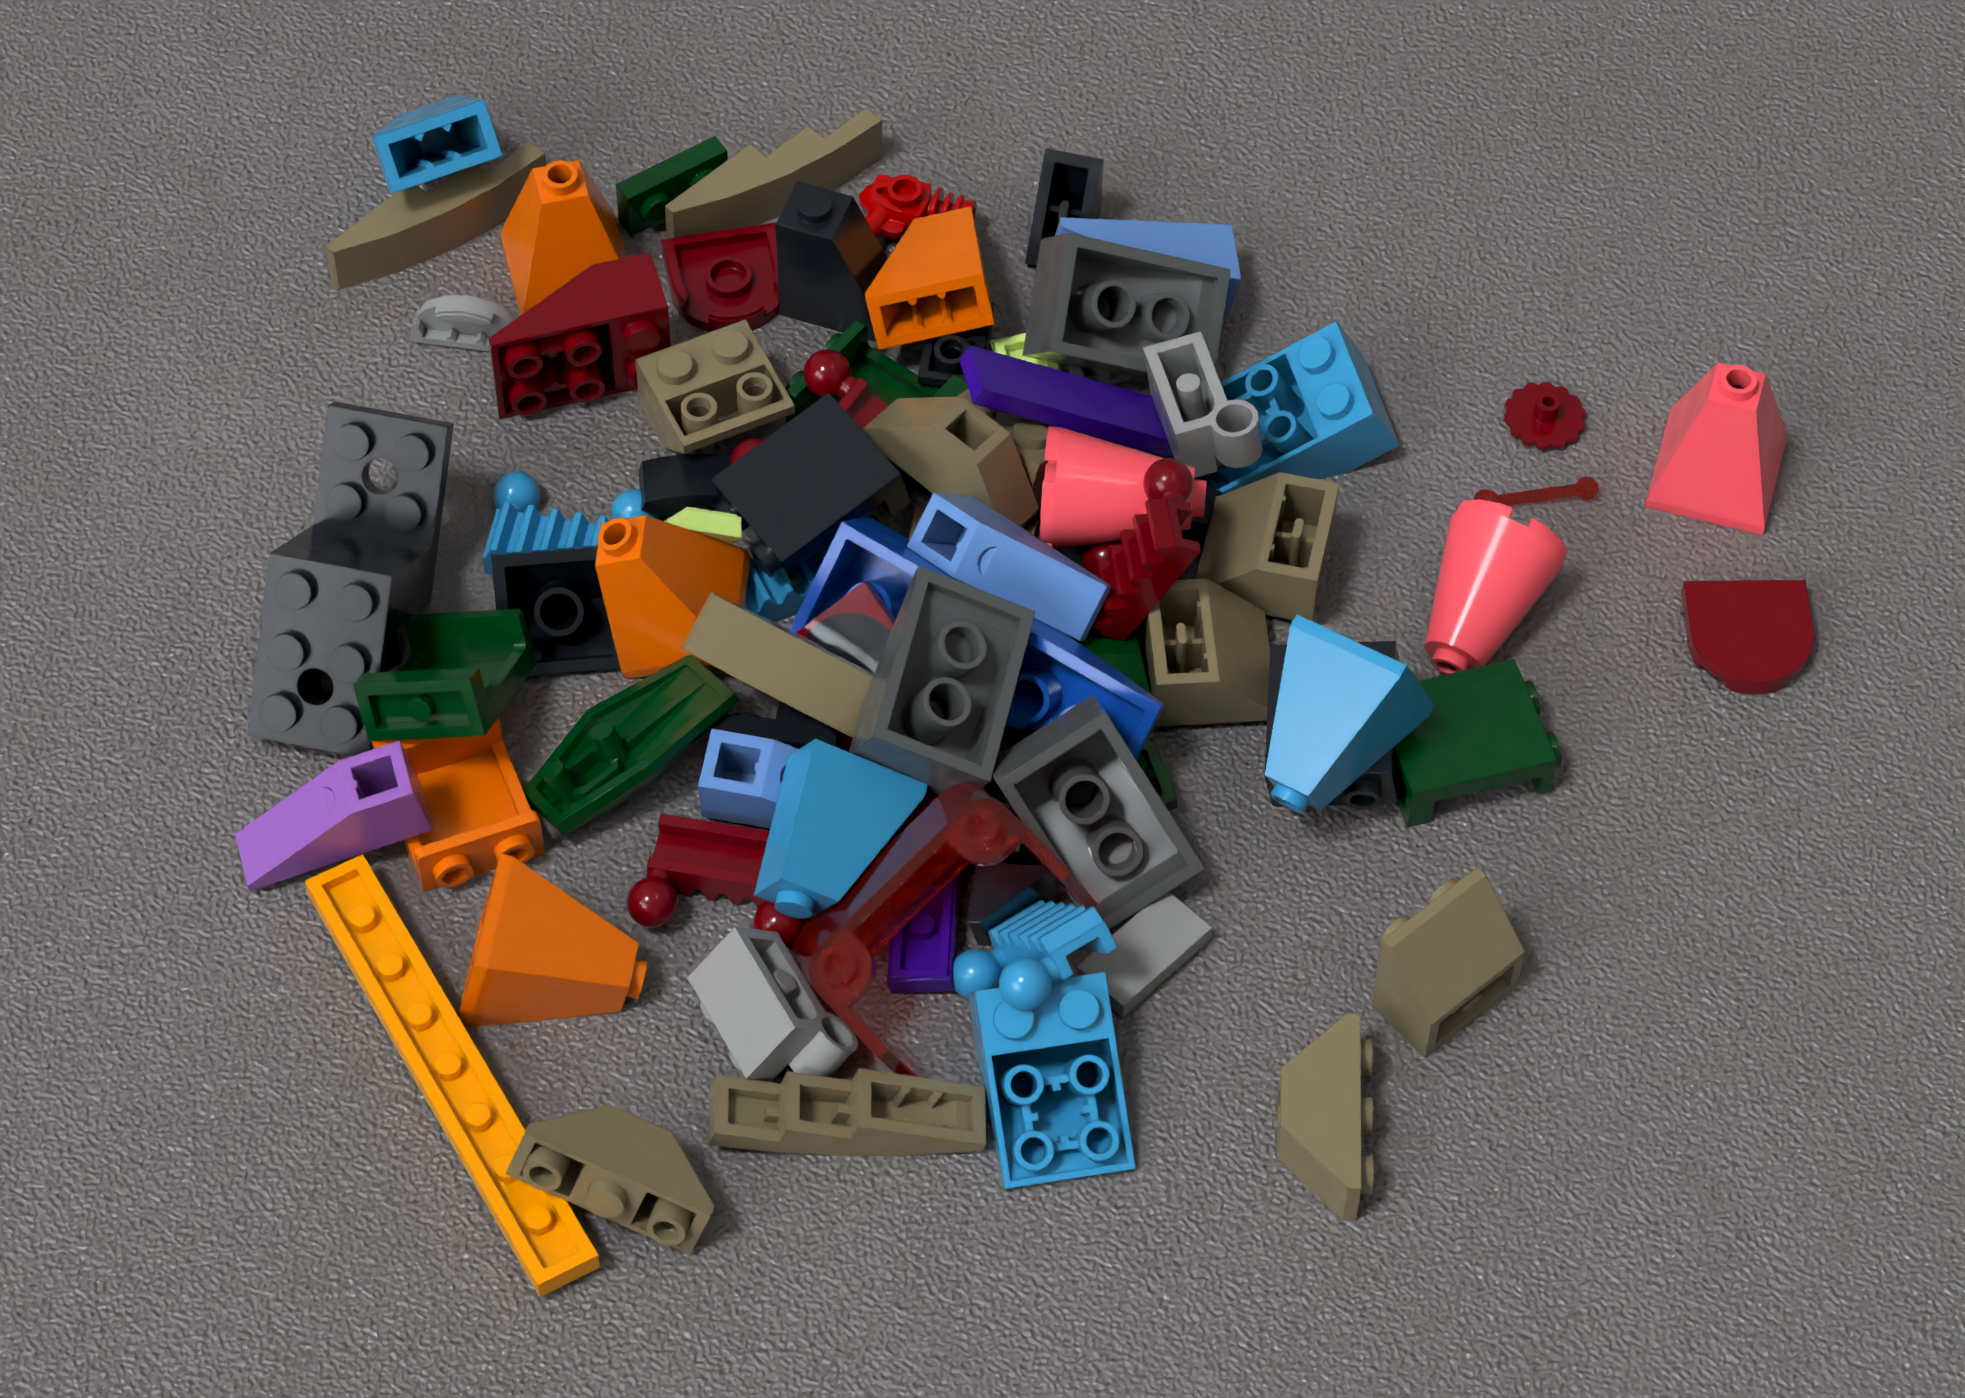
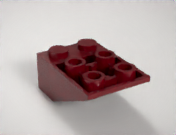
[489,252,671,419]

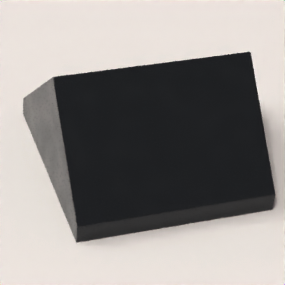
[491,545,620,676]

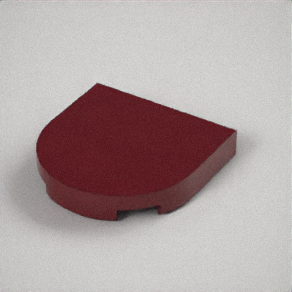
[661,223,779,332]
[1681,580,1814,694]

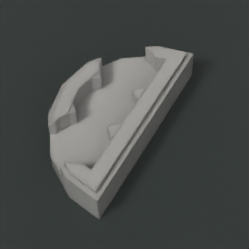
[409,295,517,351]

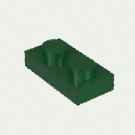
[616,136,728,237]

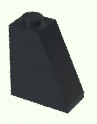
[776,181,888,342]

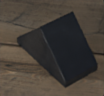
[1025,148,1104,266]

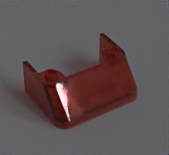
[792,782,1098,1077]

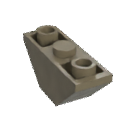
[862,396,1039,528]
[1276,1013,1374,1220]
[505,1105,714,1255]

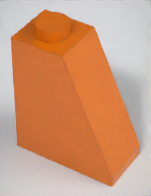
[865,206,995,350]

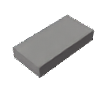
[1076,892,1212,1018]

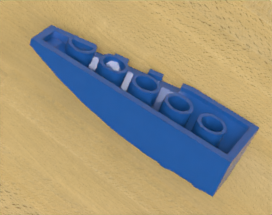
[789,516,1165,760]

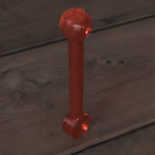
[1474,476,1599,506]

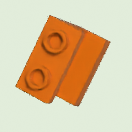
[372,717,545,892]

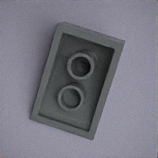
[1022,233,1231,378]
[849,566,1036,803]
[992,695,1205,930]

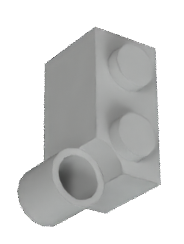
[1143,331,1263,478]
[687,927,858,1081]

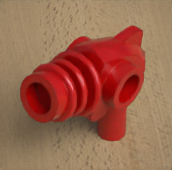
[859,174,977,239]

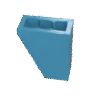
[371,95,502,193]
[754,739,928,919]

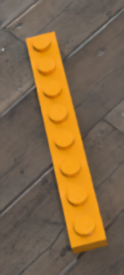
[305,854,600,1297]

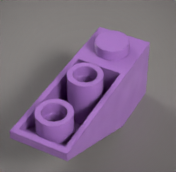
[235,741,433,891]

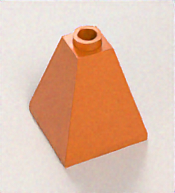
[500,160,626,316]
[595,515,751,679]
[458,853,647,1028]

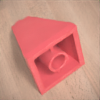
[1645,363,1788,535]

